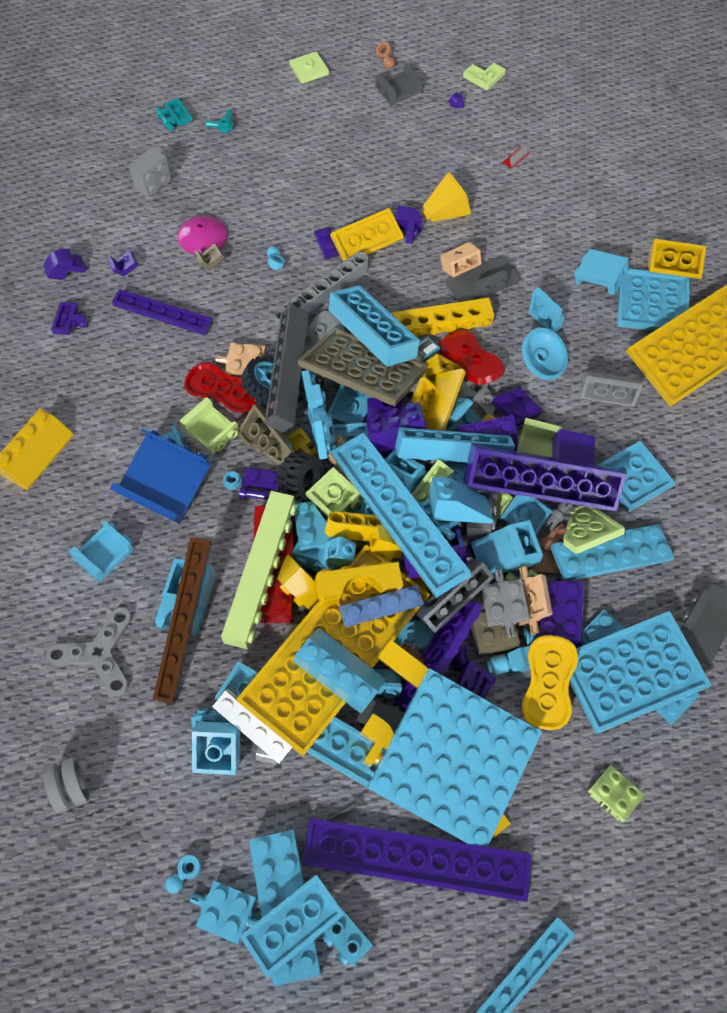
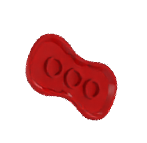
[438,330,505,385]
[184,362,257,413]

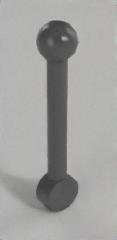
[323,797,363,821]

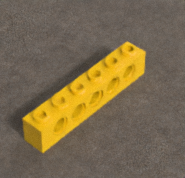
[391,298,494,337]

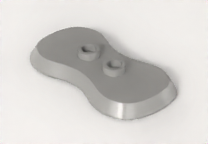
[303,311,349,355]

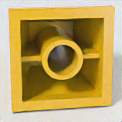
[422,172,471,222]

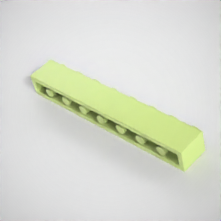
[221,491,297,649]

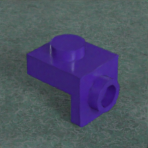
[108,250,139,277]

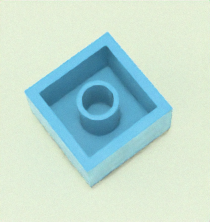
[192,721,240,775]

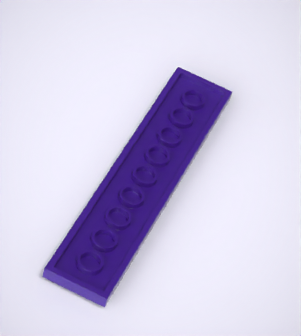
[302,818,531,903]

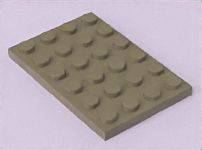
[298,327,428,406]

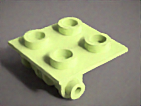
[588,765,645,823]

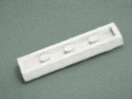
[212,688,292,763]

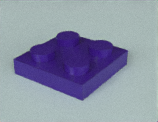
[491,386,543,427]

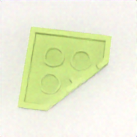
[563,505,625,554]

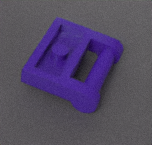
[239,467,280,500]
[456,660,496,699]

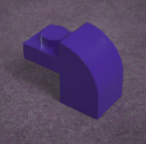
[396,206,422,244]
[43,249,87,280]

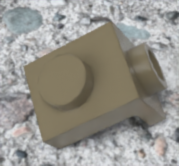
[195,243,225,270]

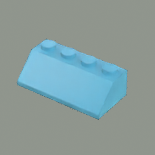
[293,628,386,714]

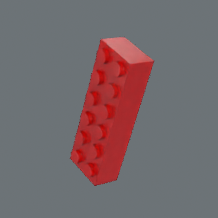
[253,505,295,623]

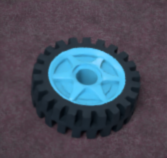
[241,356,274,406]

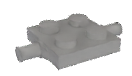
[481,570,529,638]

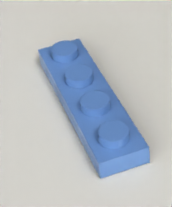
[339,585,424,628]

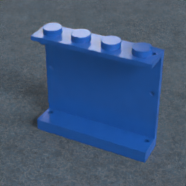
[110,429,212,524]

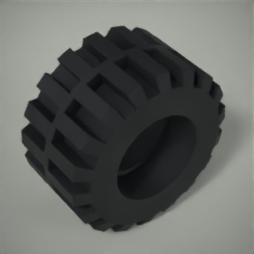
[277,451,327,502]

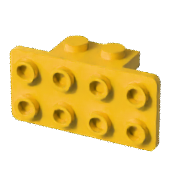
[411,369,466,431]

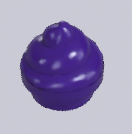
[448,92,464,108]

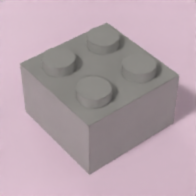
[129,147,172,198]

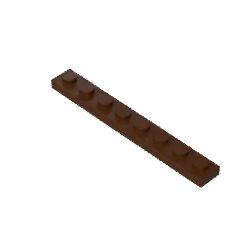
[153,537,212,704]

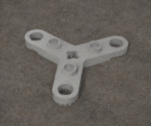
[457,354,504,418]
[46,608,131,697]

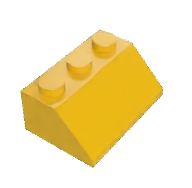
[648,239,706,279]

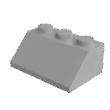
[580,371,643,407]

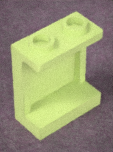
[180,397,239,455]
[518,418,562,457]

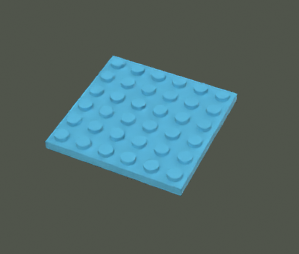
[367,668,542,847]

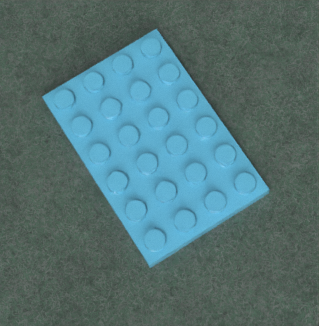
[569,611,711,734]

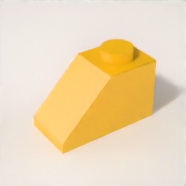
[423,354,461,383]

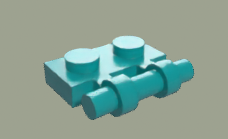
[155,98,192,131]

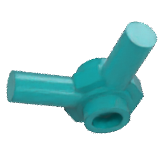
[206,109,234,133]

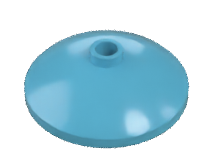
[522,328,568,380]

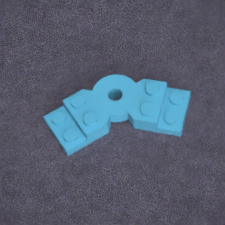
[301,370,336,459]

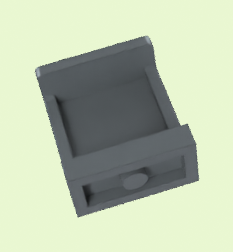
[375,63,423,106]

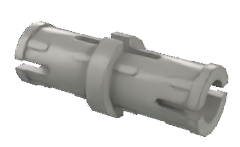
[541,502,573,534]

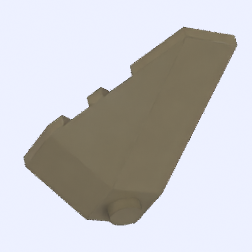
[238,404,294,465]

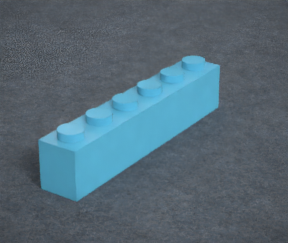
[395,427,515,463]

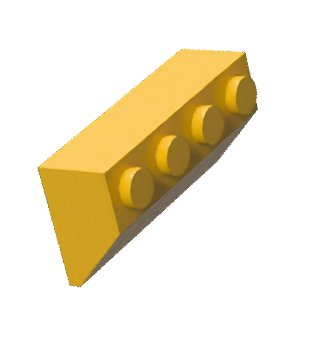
[0,408,74,490]

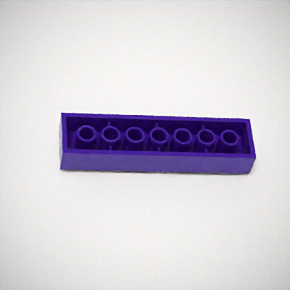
[463,443,626,511]

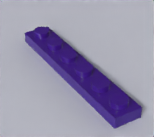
[112,289,213,336]

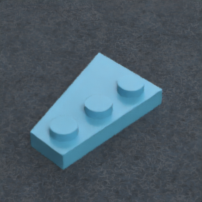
[295,501,335,553]

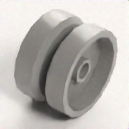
[43,756,90,814]

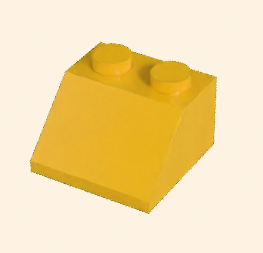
[277,554,319,610]

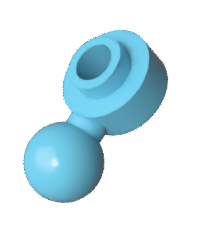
[267,246,285,270]
[165,855,202,894]

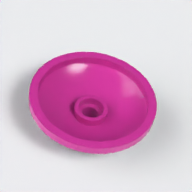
[178,215,227,255]

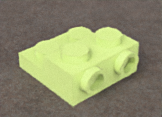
[306,467,361,518]

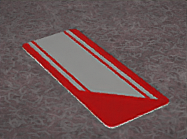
[502,146,530,169]

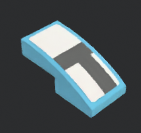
[414,337,441,363]

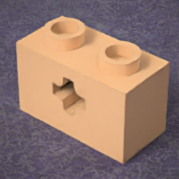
[440,242,482,277]

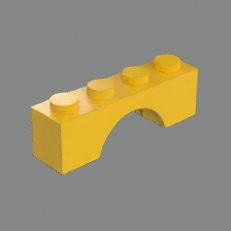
[315,561,403,603]

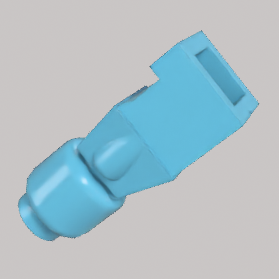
[486,645,531,675]

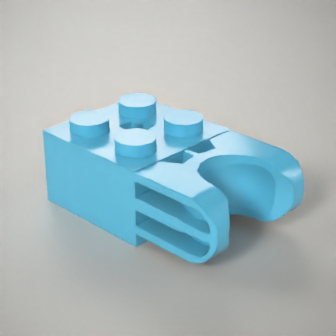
[155,558,218,636]

